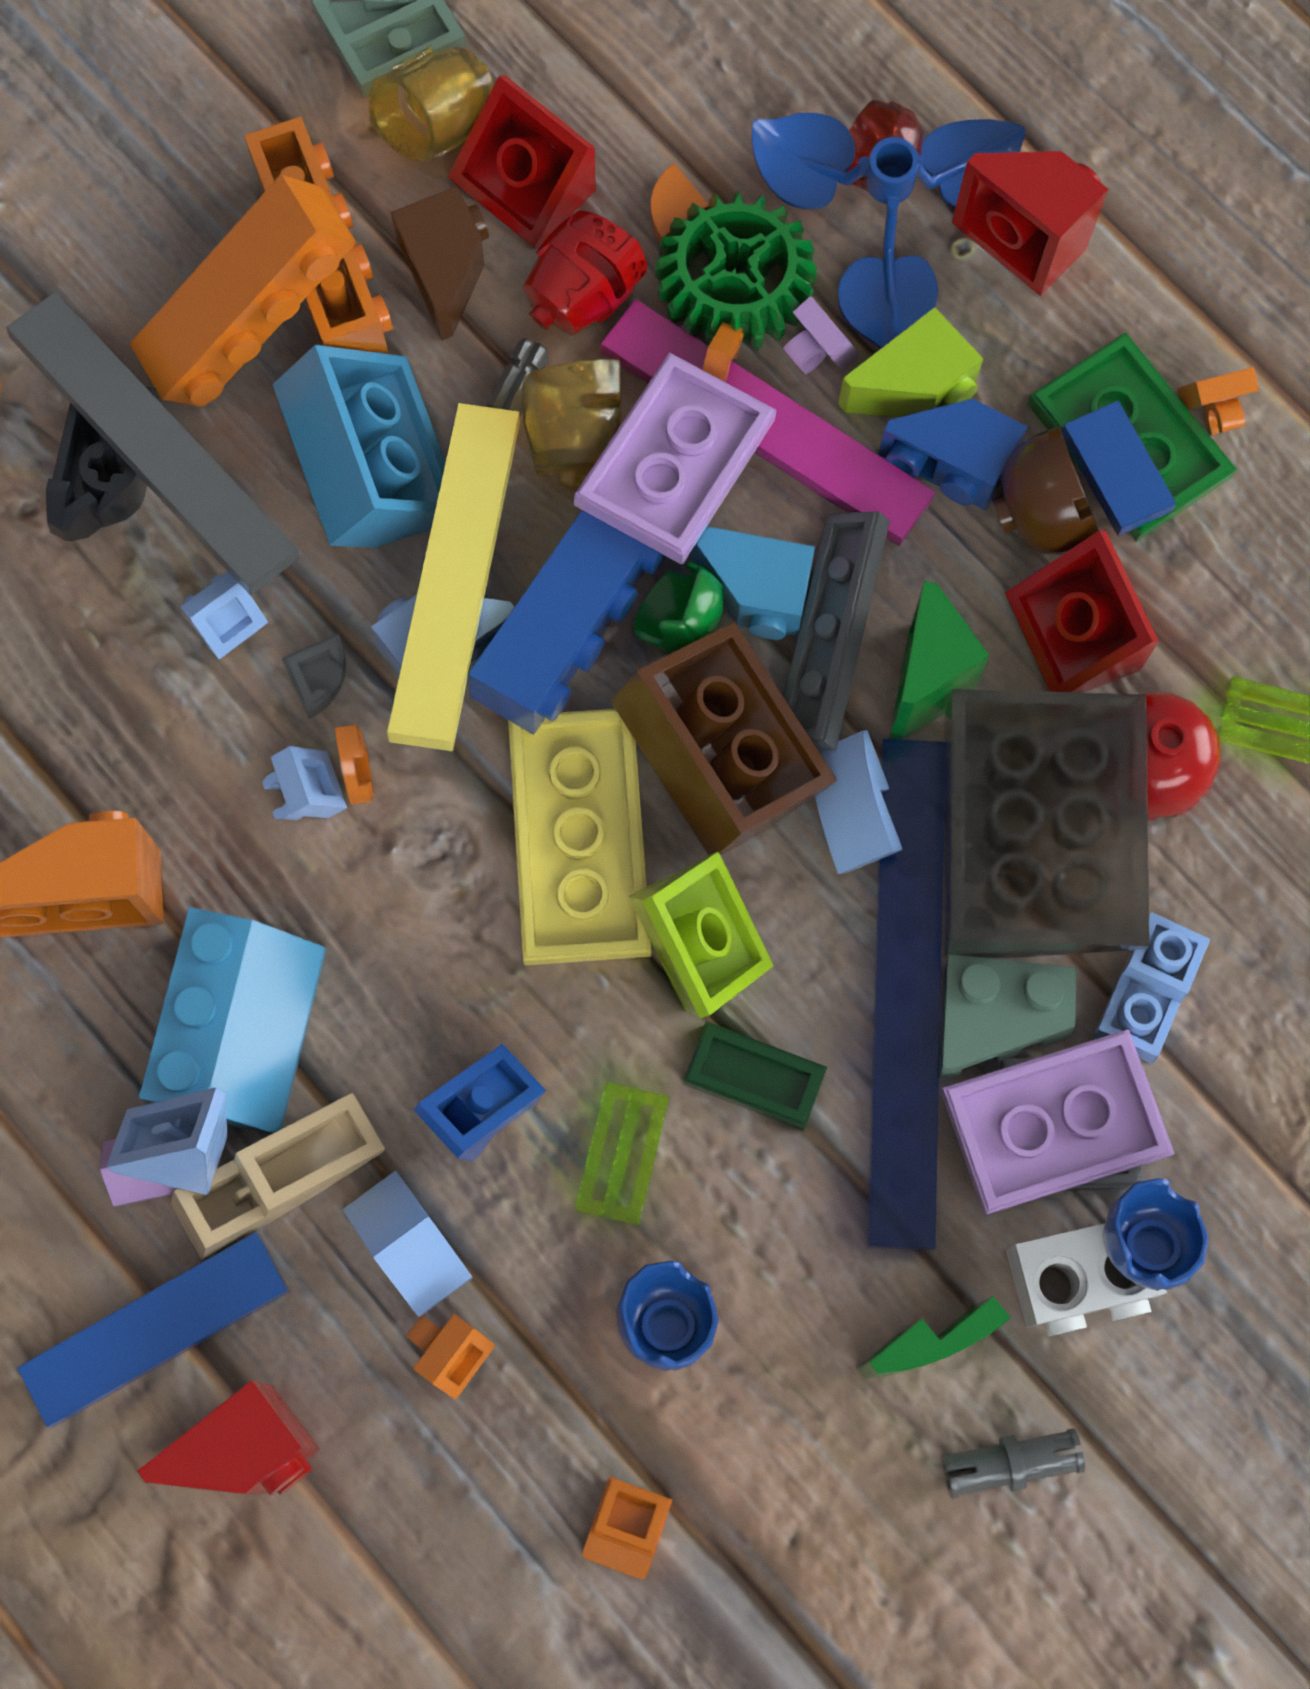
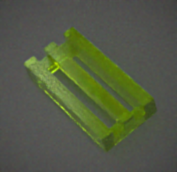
[1217,676,1310,764]
[575,1082,670,1227]

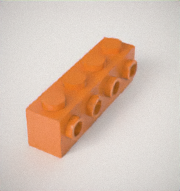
[244,116,393,354]
[129,174,357,408]

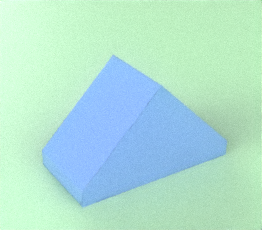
[106,1088,227,1195]
[342,1171,473,1318]

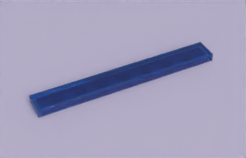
[867,739,946,1251]

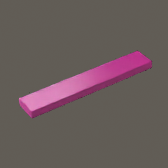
[601,299,935,547]

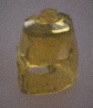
[368,46,495,162]
[523,359,622,487]

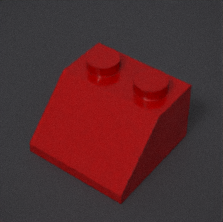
[952,151,1108,296]
[137,1380,320,1496]

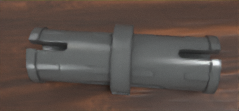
[941,1428,1085,1499]

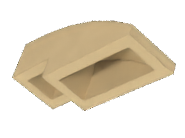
[170,1093,385,1260]

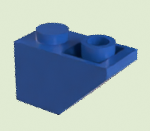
[878,398,1027,510]

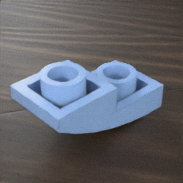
[815,730,903,874]
[1093,912,1210,1064]

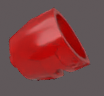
[522,210,647,336]

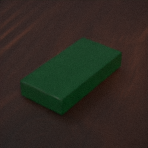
[683,1021,827,1130]

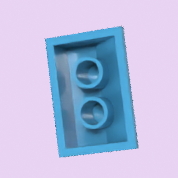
[272,345,446,548]
[139,907,326,1134]

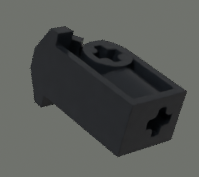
[46,387,159,541]

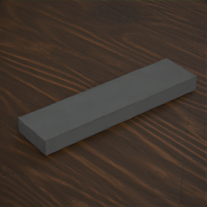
[783,511,890,750]

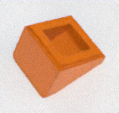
[582,1476,672,1580]

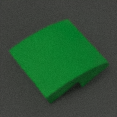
[856,1296,1011,1379]

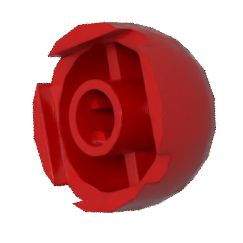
[1091,692,1221,820]

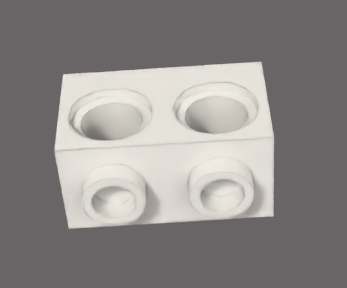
[1006,1223,1167,1337]

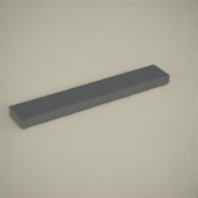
[6,292,299,596]

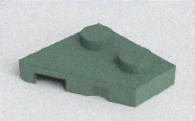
[310,0,467,98]
[939,954,1077,1079]

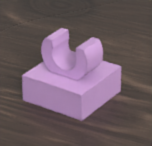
[783,296,860,375]

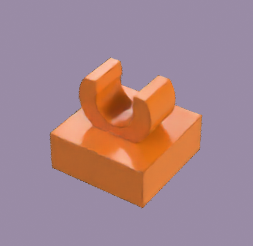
[1177,367,1260,435]
[406,1313,496,1400]

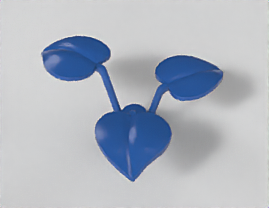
[752,113,1025,349]

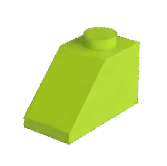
[838,307,983,418]

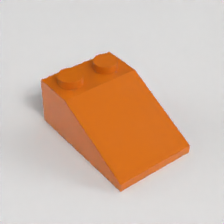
[0,811,164,938]

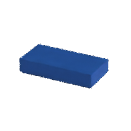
[1061,401,1176,536]

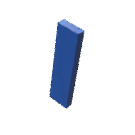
[17,1232,290,1428]

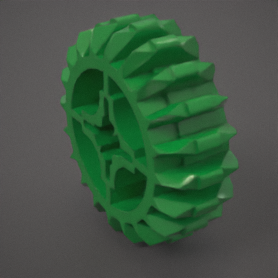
[655,190,817,351]

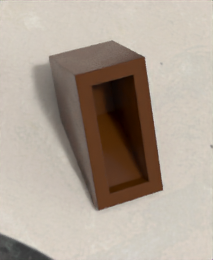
[391,186,489,340]

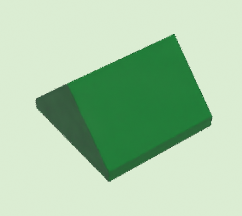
[889,581,990,742]

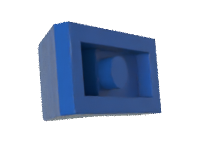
[413,1044,546,1162]

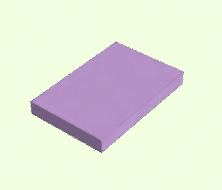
[574,352,777,565]
[941,1029,1175,1216]

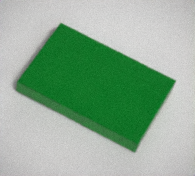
[1027,332,1237,542]

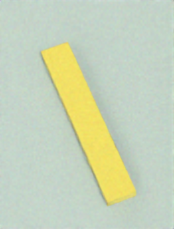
[387,403,520,751]

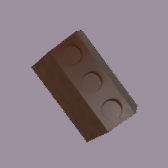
[611,622,837,856]

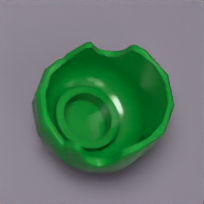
[632,561,724,654]

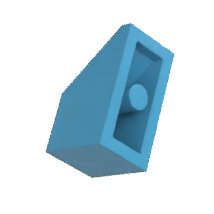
[689,526,815,640]

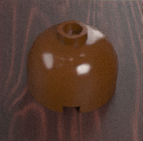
[992,425,1099,555]

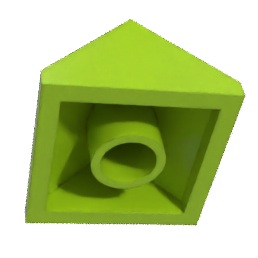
[629,851,774,1019]

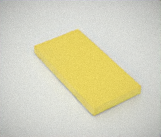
[508,709,651,966]

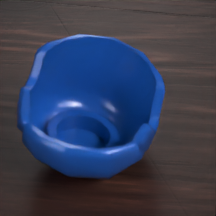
[1103,1178,1209,1291]
[616,1260,719,1371]

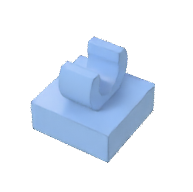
[180,572,268,659]
[262,746,347,820]

